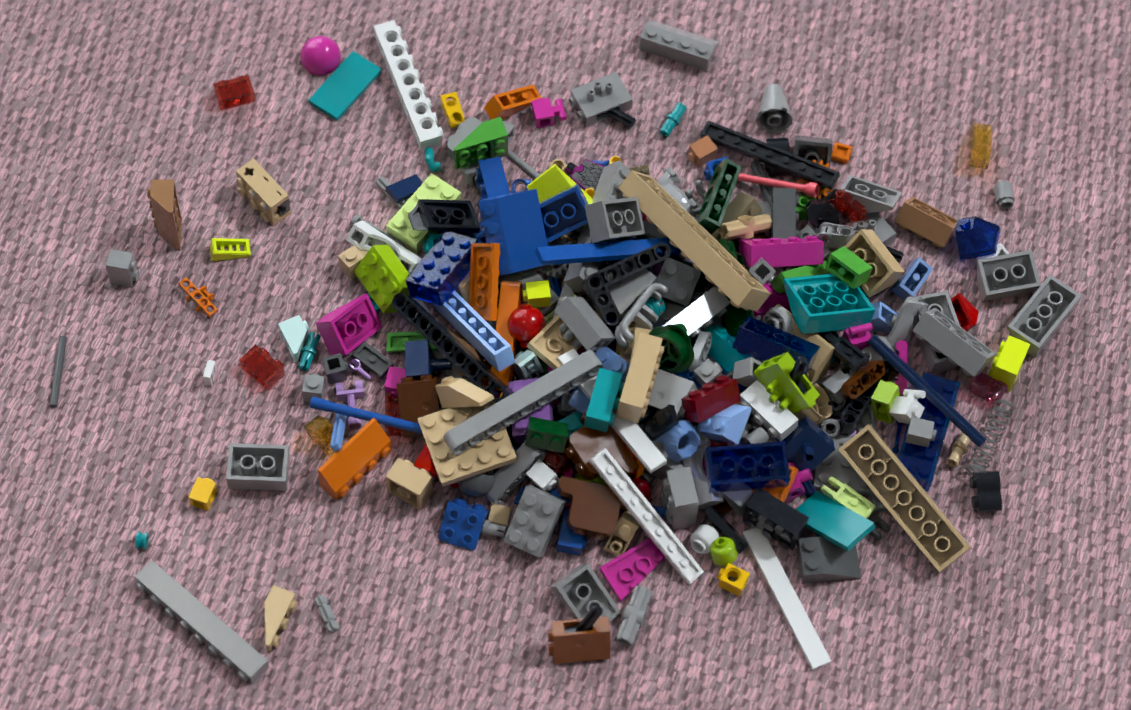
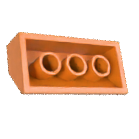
[318,418,392,500]

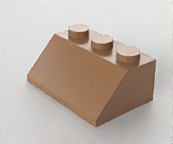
[894,196,962,248]

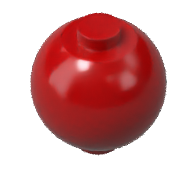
[507,304,546,348]

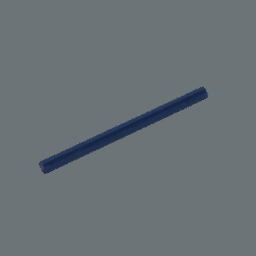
[868,335,986,447]

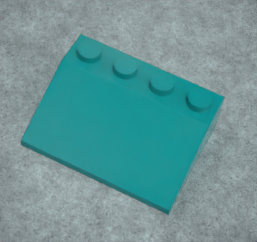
[783,274,875,334]

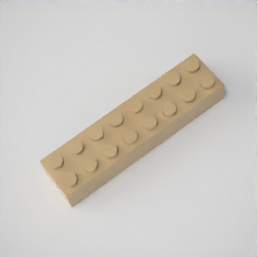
[838,424,972,573]

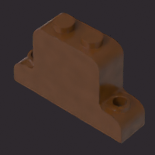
[565,408,639,480]
[557,476,629,540]

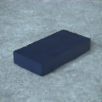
[385,174,423,203]

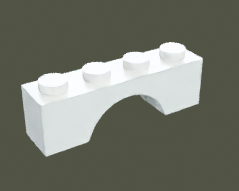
[346,220,424,277]
[682,425,724,509]

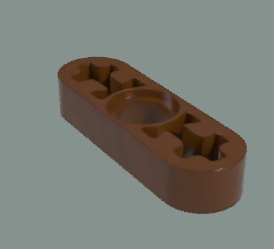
[841,360,886,399]

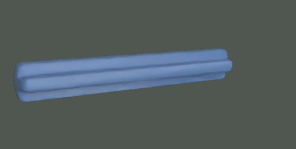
[330,404,347,452]

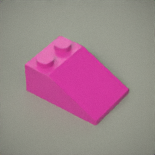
[316,294,382,356]

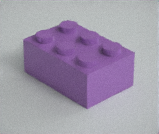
[509,378,553,444]

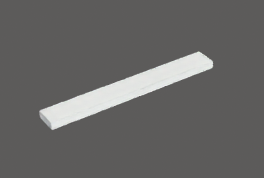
[557,348,667,473]
[589,448,704,585]
[742,527,831,671]

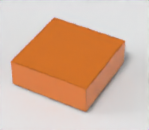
[831,142,853,164]

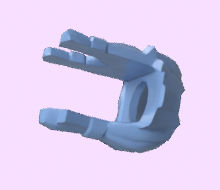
[654,421,700,463]

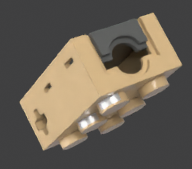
[236,158,291,226]

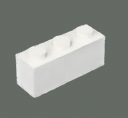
[740,380,798,442]

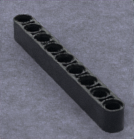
[392,293,513,403]

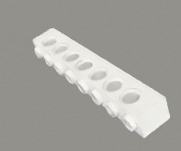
[374,20,444,151]

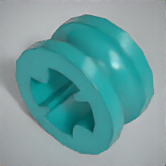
[135,531,149,550]

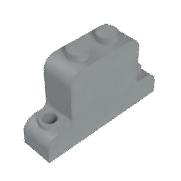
[446,117,515,187]

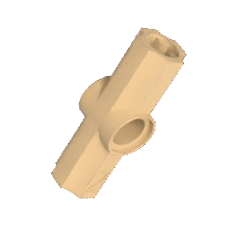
[719,214,773,240]

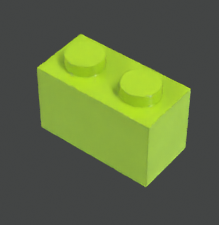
[871,380,900,425]

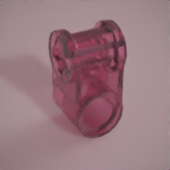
[969,372,1008,406]

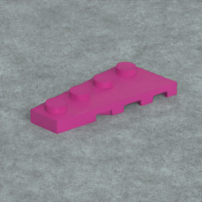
[599,538,665,602]

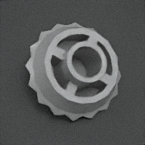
[762,306,794,343]

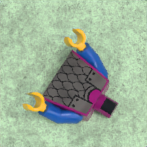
[565,155,622,199]

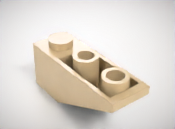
[265,585,298,653]

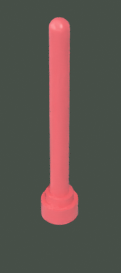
[737,173,819,198]

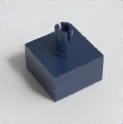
[405,340,452,380]
[778,415,835,472]

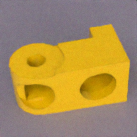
[440,92,465,129]

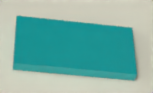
[308,51,382,122]
[796,491,875,552]

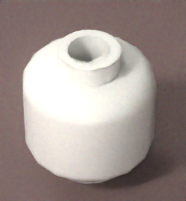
[690,524,719,554]

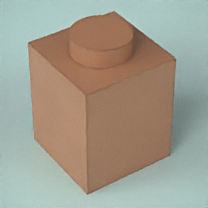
[688,135,718,168]

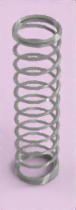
[966,399,1014,476]

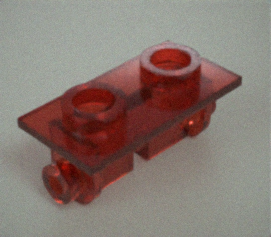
[829,189,867,222]

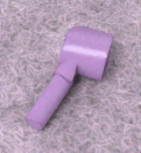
[348,359,372,380]

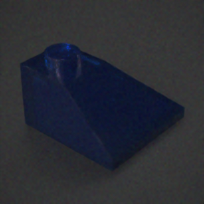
[955,216,1001,261]

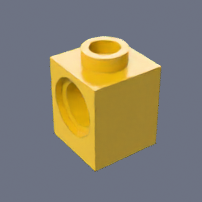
[188,477,217,511]
[717,563,750,597]

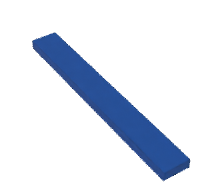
[535,238,681,265]

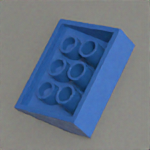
[478,189,548,276]

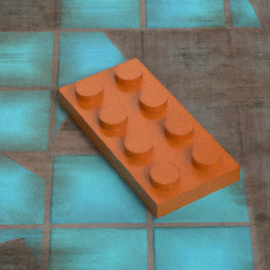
[468,243,500,321]

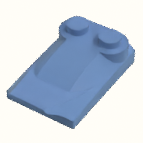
[568,346,630,414]

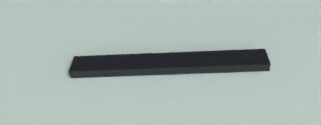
[700,120,840,190]

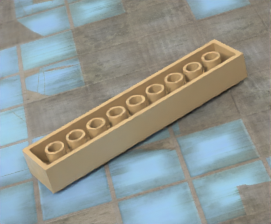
[619,170,771,311]

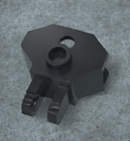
[806,189,848,232]

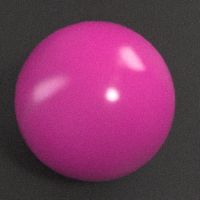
[300,36,341,76]

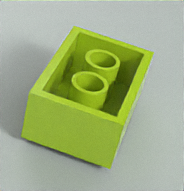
[353,245,418,313]

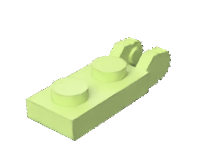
[821,477,876,519]

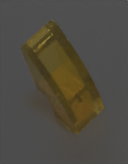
[969,123,992,169]

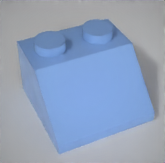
[696,404,752,445]

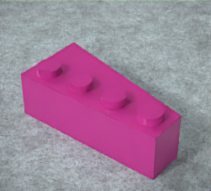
[739,236,824,268]

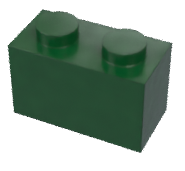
[525,416,568,453]

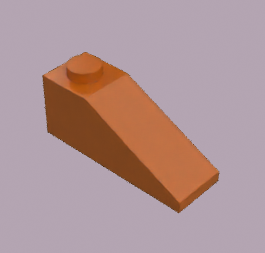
[484,84,542,120]

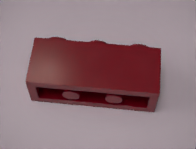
[681,375,741,423]

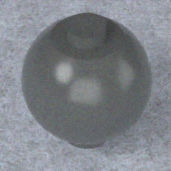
[457,469,495,497]

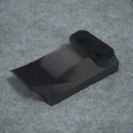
[408,199,481,238]

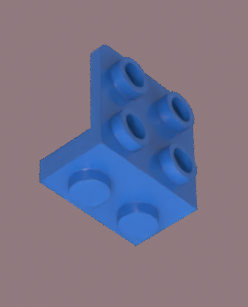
[438,498,489,550]

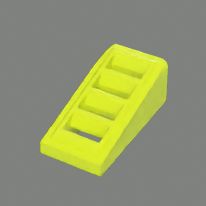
[210,238,251,261]

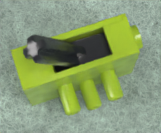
[753,352,820,414]

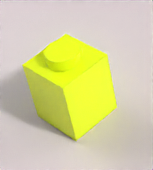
[522,280,551,308]

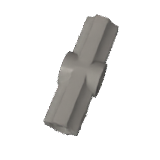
[616,586,652,647]

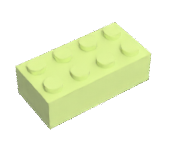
[386,173,461,255]

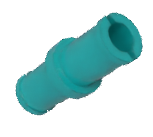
[659,102,687,138]
[298,332,321,371]

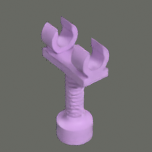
[335,380,364,430]

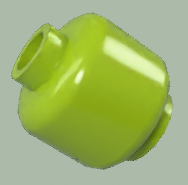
[709,537,737,567]

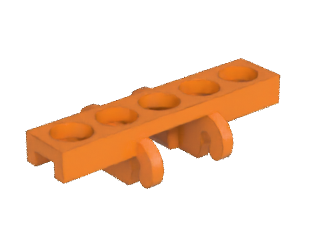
[178,277,218,318]

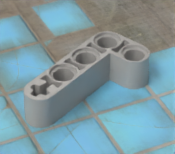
[485,442,554,505]

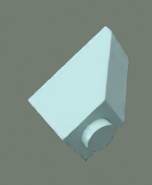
[278,315,310,362]

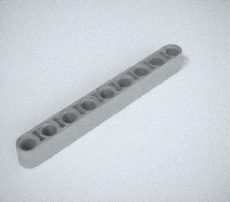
[443,350,604,455]

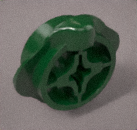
[649,323,694,374]

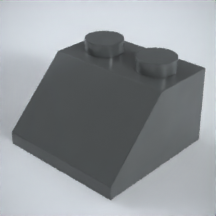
[792,135,833,176]

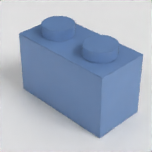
[891,257,933,301]

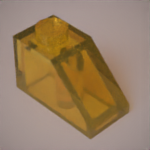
[304,415,345,458]

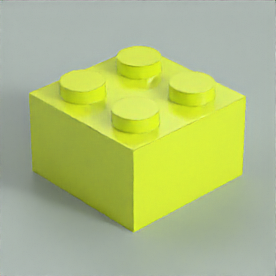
[988,335,1030,392]

